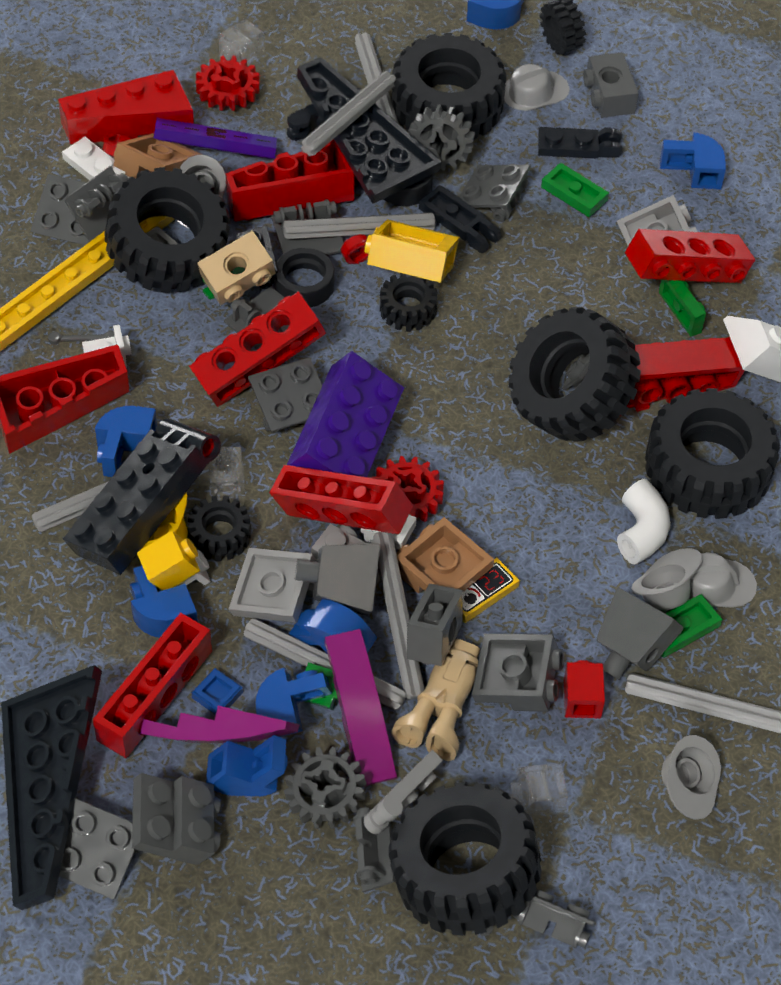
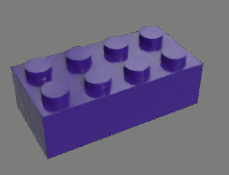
[287,351,404,477]

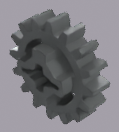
[408,105,475,170]
[284,747,366,829]

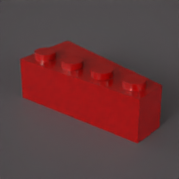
[58,69,194,144]
[225,139,354,222]
[620,337,745,416]
[0,344,129,454]

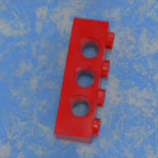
[625,229,756,283]
[189,291,326,407]
[269,465,413,535]
[93,613,212,759]

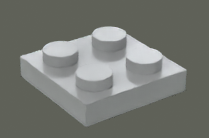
[228,548,317,623]

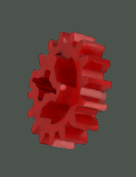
[196,56,260,111]
[371,456,444,522]

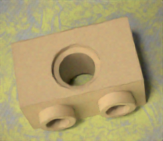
[197,231,275,306]

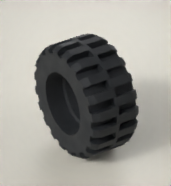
[391,33,506,140]
[104,167,230,293]
[509,307,641,442]
[645,388,780,519]
[388,782,542,936]

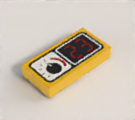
[462,558,520,623]

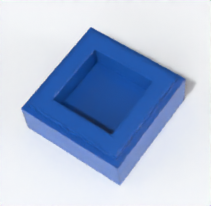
[191,668,243,715]

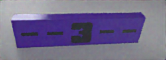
[154,118,277,159]

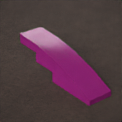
[324,629,397,787]
[140,706,299,744]

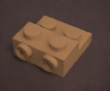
[113,134,202,178]
[396,517,494,594]

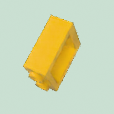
[365,219,459,283]

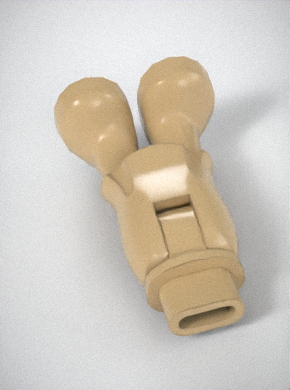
[391,639,480,761]

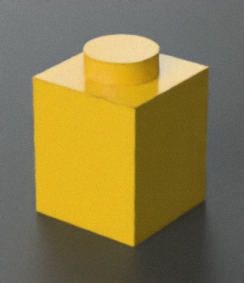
[137,531,200,591]

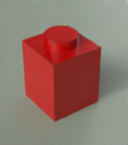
[564,660,605,719]

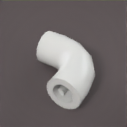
[617,479,671,565]

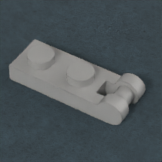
[364,749,443,834]

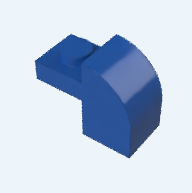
[466,0,524,29]
[660,133,726,189]
[95,406,157,477]
[130,566,198,638]
[288,599,377,653]
[256,668,332,737]
[206,735,288,797]

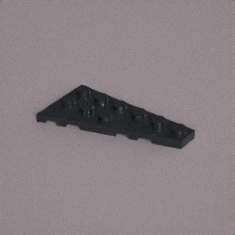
[296,57,442,204]
[1,665,102,910]

